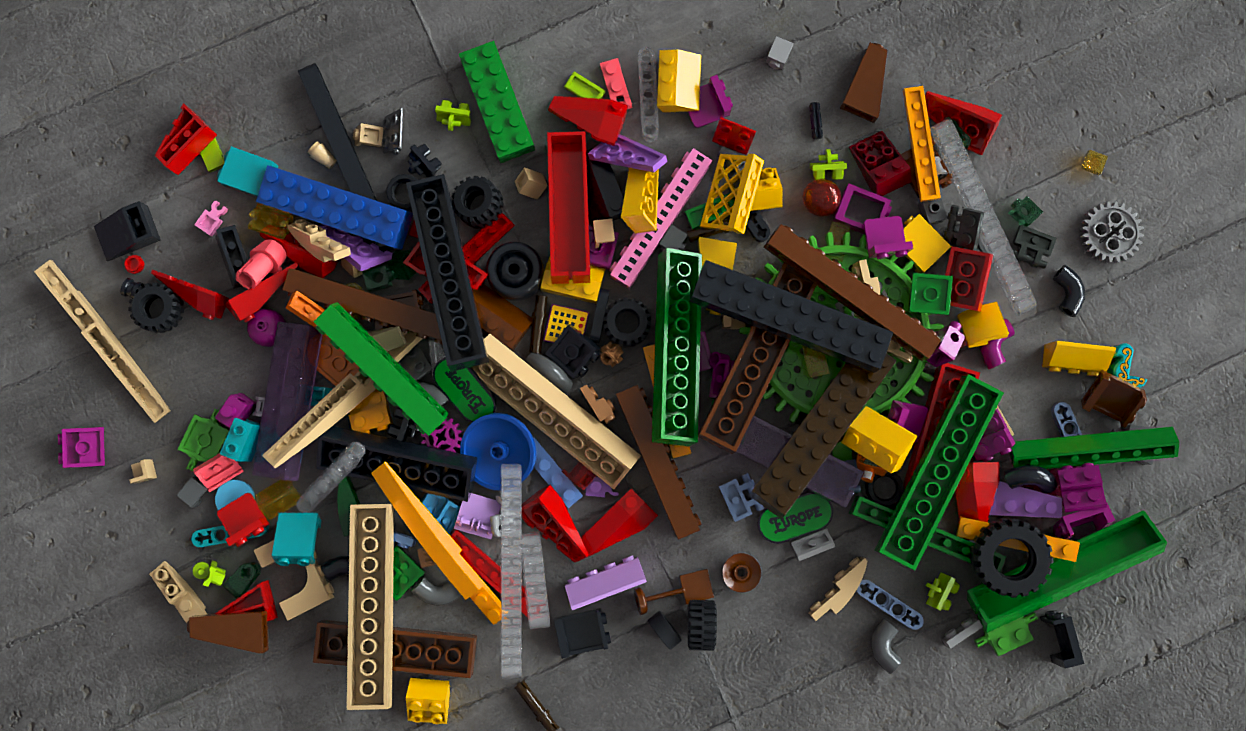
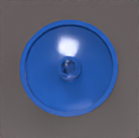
[460,413,536,490]

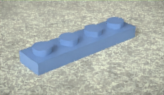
[533,437,583,508]

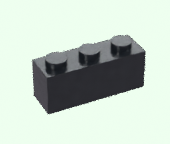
[215,225,247,289]

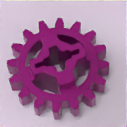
[421,418,463,453]

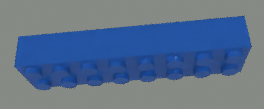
[256,165,413,250]

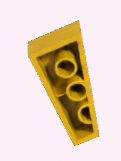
[621,168,659,233]

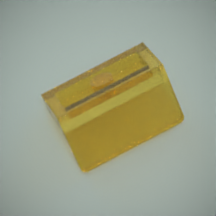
[256,475,303,520]

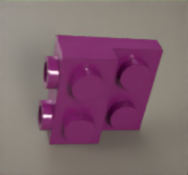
[974,408,1015,462]
[58,427,105,468]
[1057,463,1107,512]

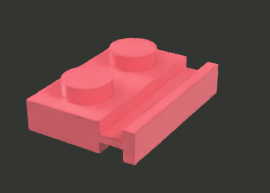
[193,453,244,492]

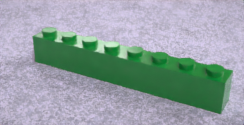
[1010,427,1180,469]
[848,496,1006,572]

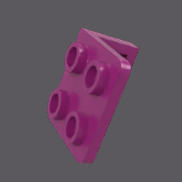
[688,75,733,128]
[863,216,913,259]
[887,400,928,443]

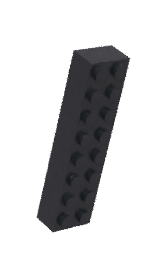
[316,426,477,502]

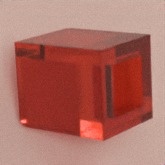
[562,462,596,490]

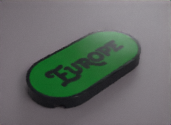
[433,357,497,422]
[757,492,833,544]

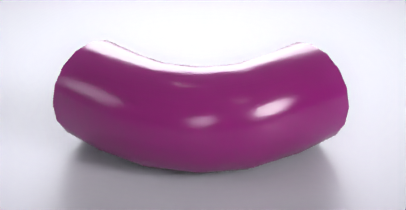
[981,319,1015,370]

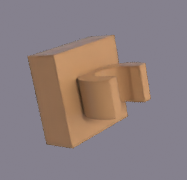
[417,548,436,568]

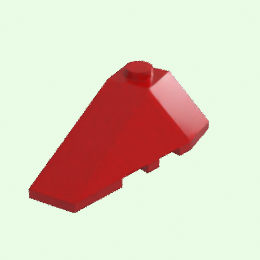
[548,96,628,146]
[260,224,339,278]
[403,242,488,290]
[955,462,1000,540]
[516,485,589,562]
[581,488,658,556]

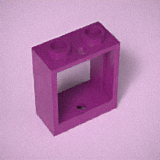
[832,183,892,235]

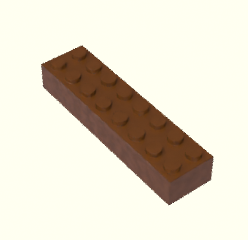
[616,385,702,540]
[313,620,477,678]

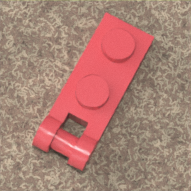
[600,58,633,109]

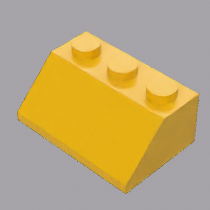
[657,49,701,112]
[540,257,605,304]
[1042,341,1116,377]
[841,406,917,473]

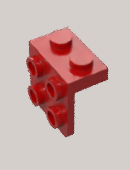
[217,493,270,547]

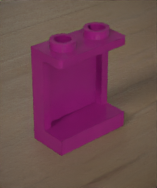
[1053,502,1116,539]

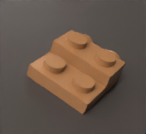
[580,384,616,424]

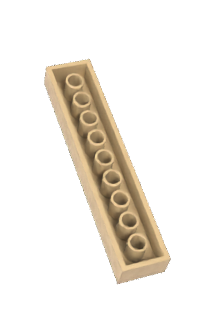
[472,334,641,489]
[347,504,394,710]

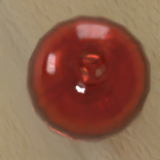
[802,178,842,217]

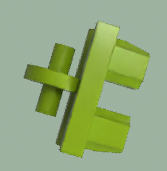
[435,100,471,131]
[810,149,847,181]
[193,560,226,587]
[926,573,960,611]

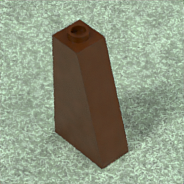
[840,42,887,123]
[187,610,269,653]

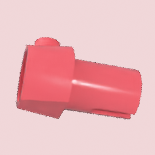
[236,240,286,289]

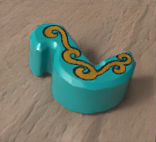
[1108,343,1147,388]

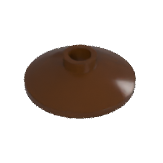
[722,553,761,593]

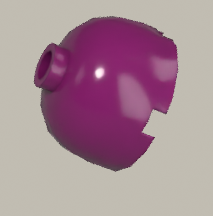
[247,309,287,347]

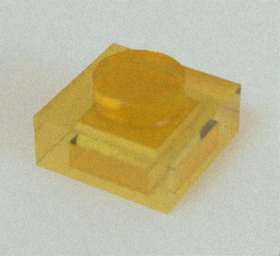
[1081,150,1108,176]

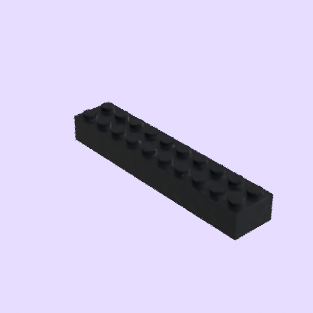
[406,174,489,372]
[689,260,893,373]

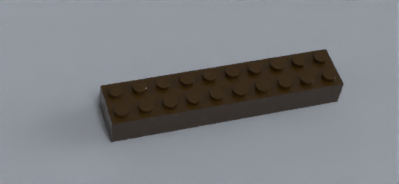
[749,353,897,519]

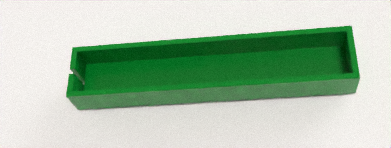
[967,510,1167,633]

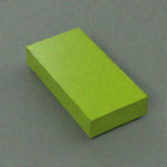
[564,71,606,99]
[200,138,225,173]

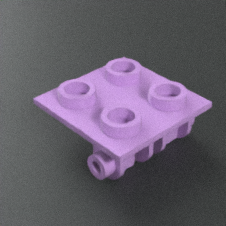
[454,493,501,539]

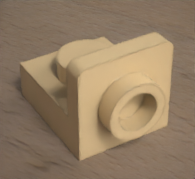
[353,123,383,147]

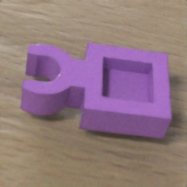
[586,476,620,497]

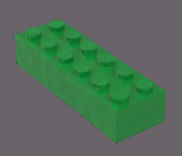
[459,41,535,164]

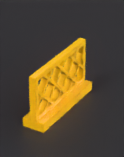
[700,154,764,234]

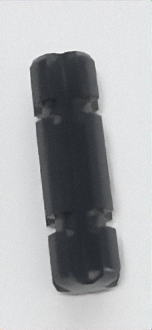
[809,102,823,140]

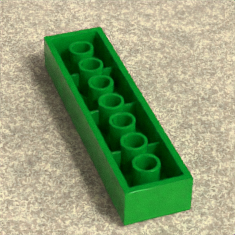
[313,302,448,436]

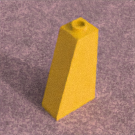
[698,237,737,315]

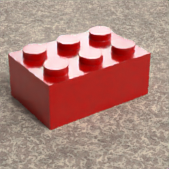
[945,247,993,312]

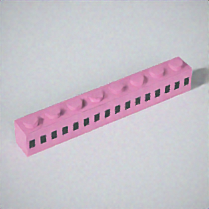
[609,148,712,290]

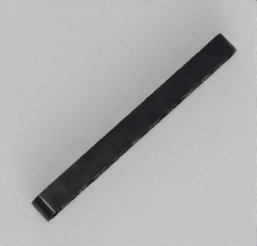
[298,63,394,252]

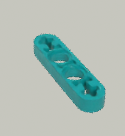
[191,525,269,547]

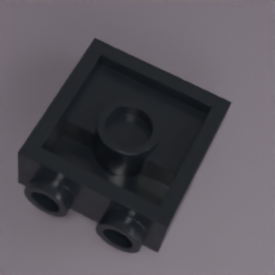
[546,324,601,379]

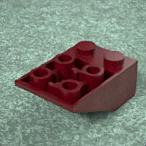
[849,131,911,196]

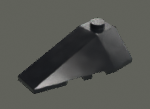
[586,148,624,227]

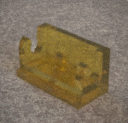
[248,203,293,240]

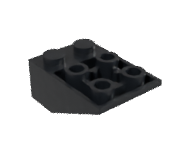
[94,201,161,261]

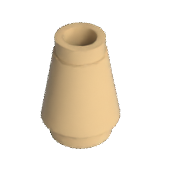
[308,141,337,169]

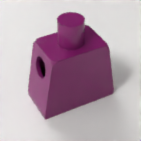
[926,321,965,367]
[215,393,257,429]

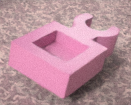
[194,201,228,236]

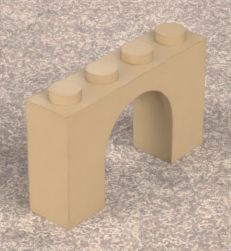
[254,540,334,621]

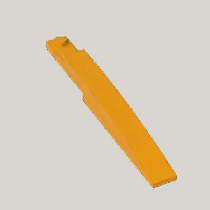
[371,461,510,625]

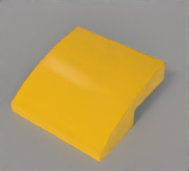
[957,302,1009,348]

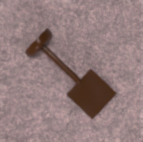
[634,569,714,615]

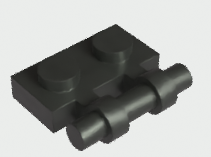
[944,205,984,250]
[1008,225,1057,269]

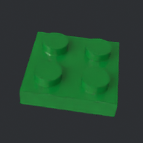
[909,273,953,315]

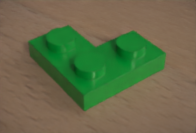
[393,546,426,601]

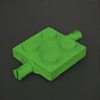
[177,408,229,472]
[974,612,1038,656]

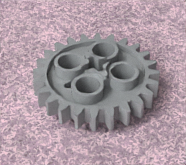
[1080,201,1144,264]

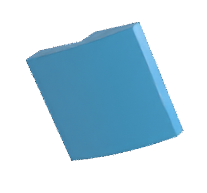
[420,493,461,534]

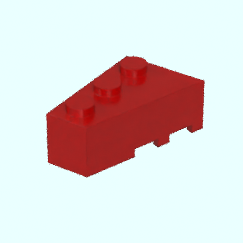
[155,103,217,175]
[215,580,278,621]

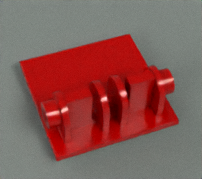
[712,117,756,155]

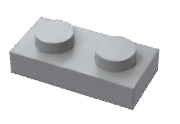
[791,528,835,561]
[941,618,983,648]

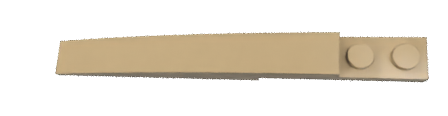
[34,260,171,423]
[262,330,423,468]

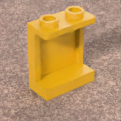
[903,214,951,273]

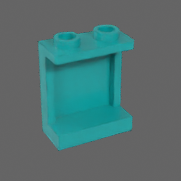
[217,146,279,197]
[220,418,266,462]
[272,513,322,566]

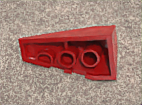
[925,91,1002,155]
[224,263,298,323]
[151,269,229,320]

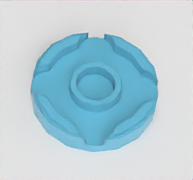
[215,480,255,510]

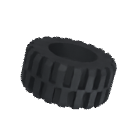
[970,518,1053,598]

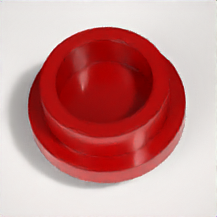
[124,255,144,274]

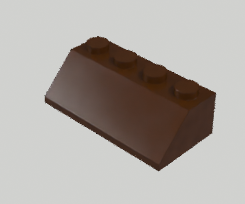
[472,283,533,351]

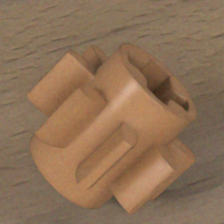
[600,342,623,367]

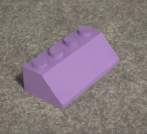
[565,555,647,610]

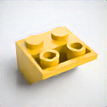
[739,168,782,211]
[406,678,450,724]

